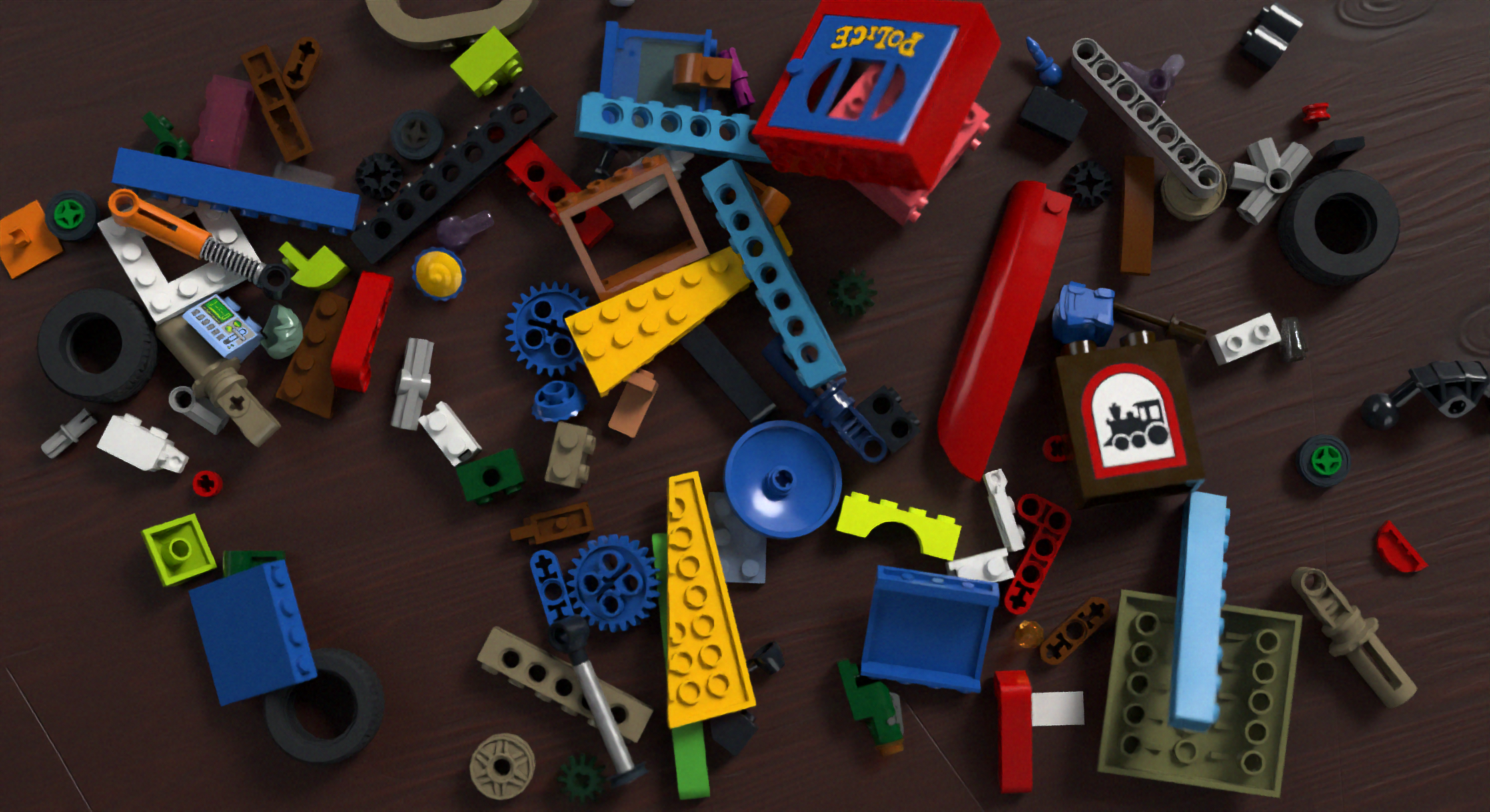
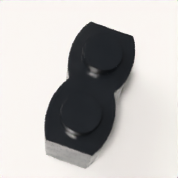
[1238,1,1305,73]

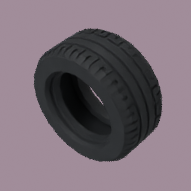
[263,648,385,766]

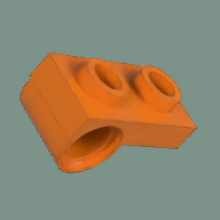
[726,172,791,227]

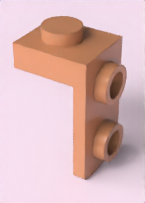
[608,368,659,438]

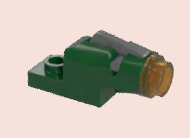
[836,658,905,756]

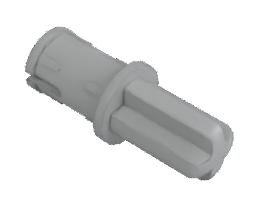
[41,408,98,459]

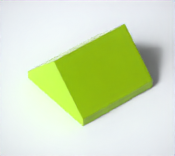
[140,513,217,587]

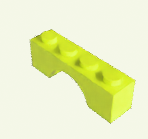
[835,492,961,561]

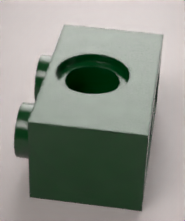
[455,448,527,506]

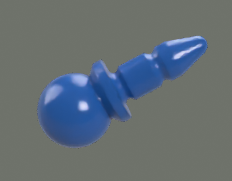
[1026,37,1063,87]

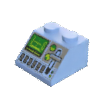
[182,294,265,363]

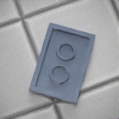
[708,492,767,583]

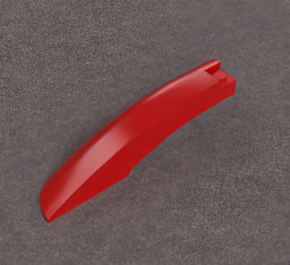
[937,180,1073,483]

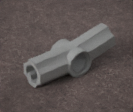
[391,338,434,430]

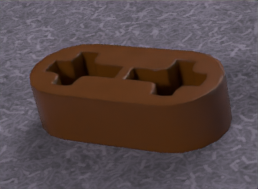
[282,36,323,92]

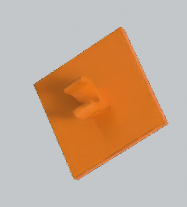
[0,200,65,279]

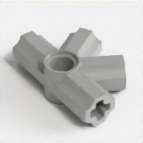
[1227,137,1313,225]

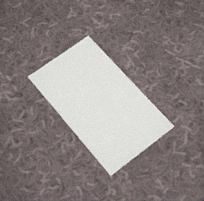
[1032,691,1084,726]

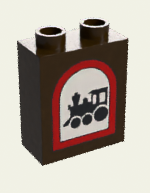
[1048,331,1206,511]

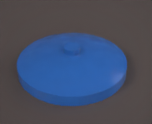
[723,420,842,540]

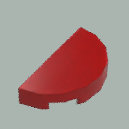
[1376,520,1429,573]

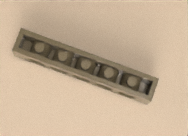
[476,626,655,744]

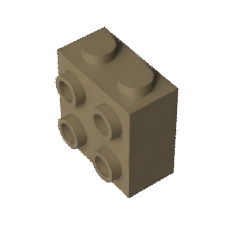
[545,421,596,489]

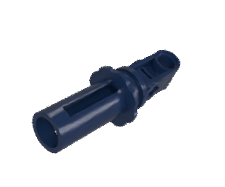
[761,333,887,465]

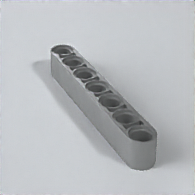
[1071,38,1221,199]

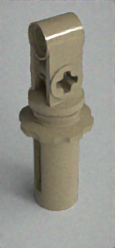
[154,312,281,448]
[1291,567,1417,709]

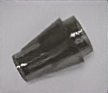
[1278,317,1309,362]

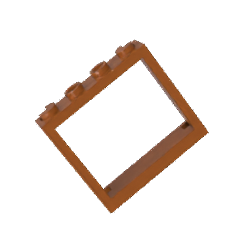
[554,153,709,302]

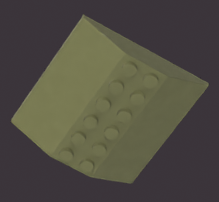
[1097,589,1302,798]

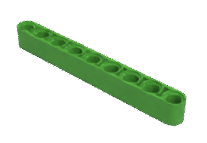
[652,532,710,800]

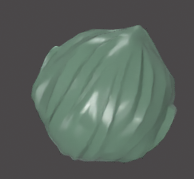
[260,303,303,359]

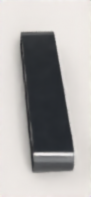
[678,322,778,427]

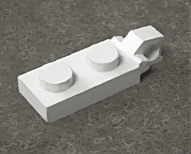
[982,469,1025,553]

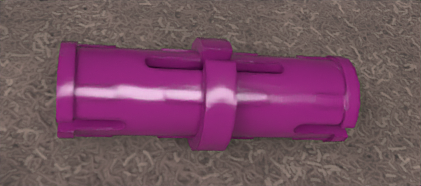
[717,47,756,109]

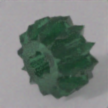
[827,267,877,318]
[557,753,609,805]

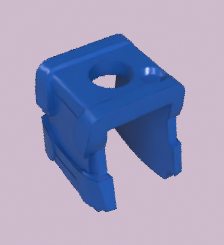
[1051,281,1115,347]

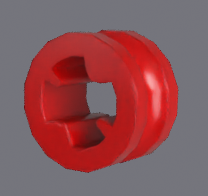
[1302,103,1331,124]
[1042,435,1065,463]
[192,470,223,497]

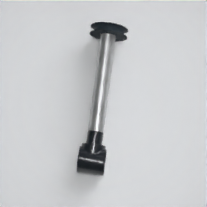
[547,614,650,789]

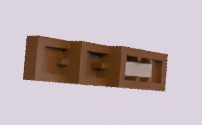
[240,44,314,163]
[1119,155,1154,276]

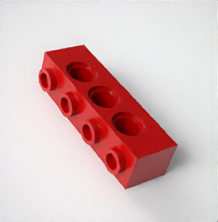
[504,138,615,250]

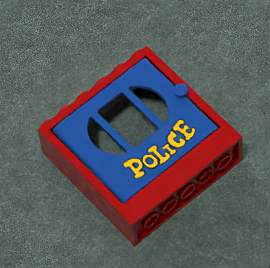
[752,0,1002,192]

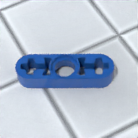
[530,550,575,626]

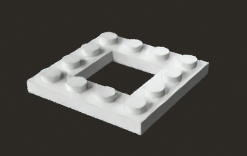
[97,197,261,326]

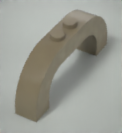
[365,0,539,52]

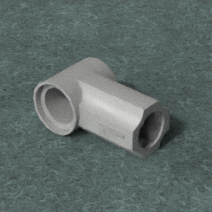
[169,386,230,435]

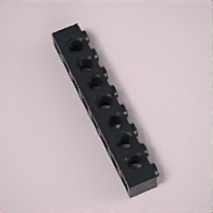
[350,85,558,267]

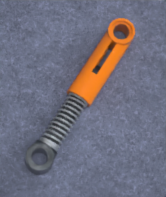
[108,189,292,301]

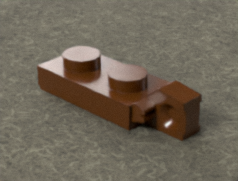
[510,501,595,545]

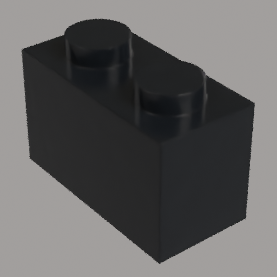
[1016,85,1089,148]

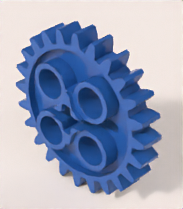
[505,281,592,378]
[567,534,662,632]

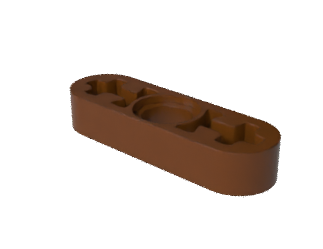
[1038,597,1111,665]

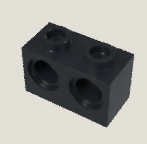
[855,385,921,455]

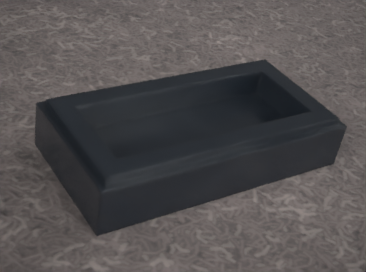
[1316,136,1365,163]

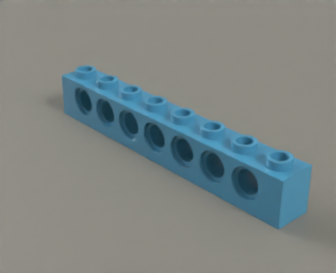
[574,92,772,164]
[701,159,847,389]

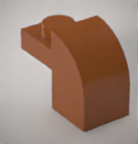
[672,53,733,94]

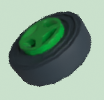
[45,190,101,243]
[1295,434,1352,488]

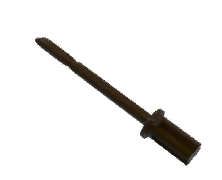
[1062,283,1208,346]

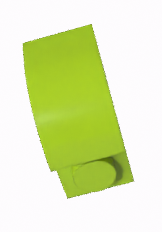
[278,241,351,291]

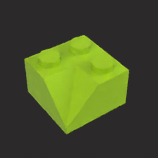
[450,26,525,98]

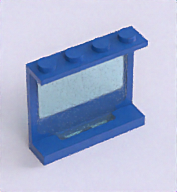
[597,21,717,147]

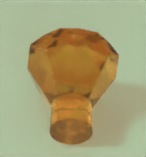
[1015,621,1044,649]

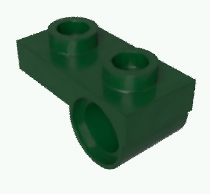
[142,111,196,162]
[223,551,286,578]

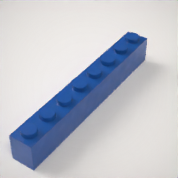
[112,147,361,236]

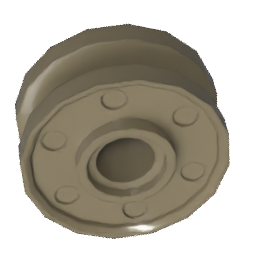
[1160,157,1227,222]
[470,733,536,800]

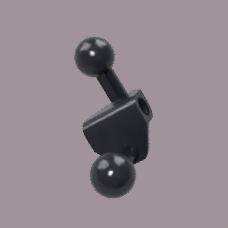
[1360,360,1490,431]

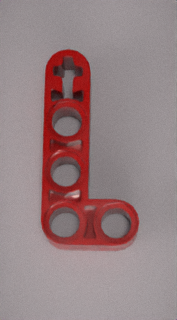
[330,270,394,393]
[1001,494,1072,615]
[994,670,1032,794]

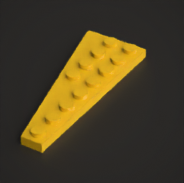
[565,225,792,397]
[667,471,756,728]

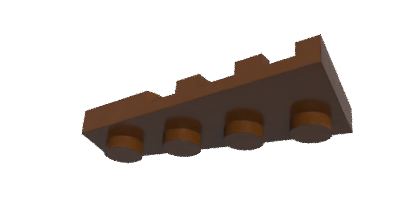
[275,289,351,420]

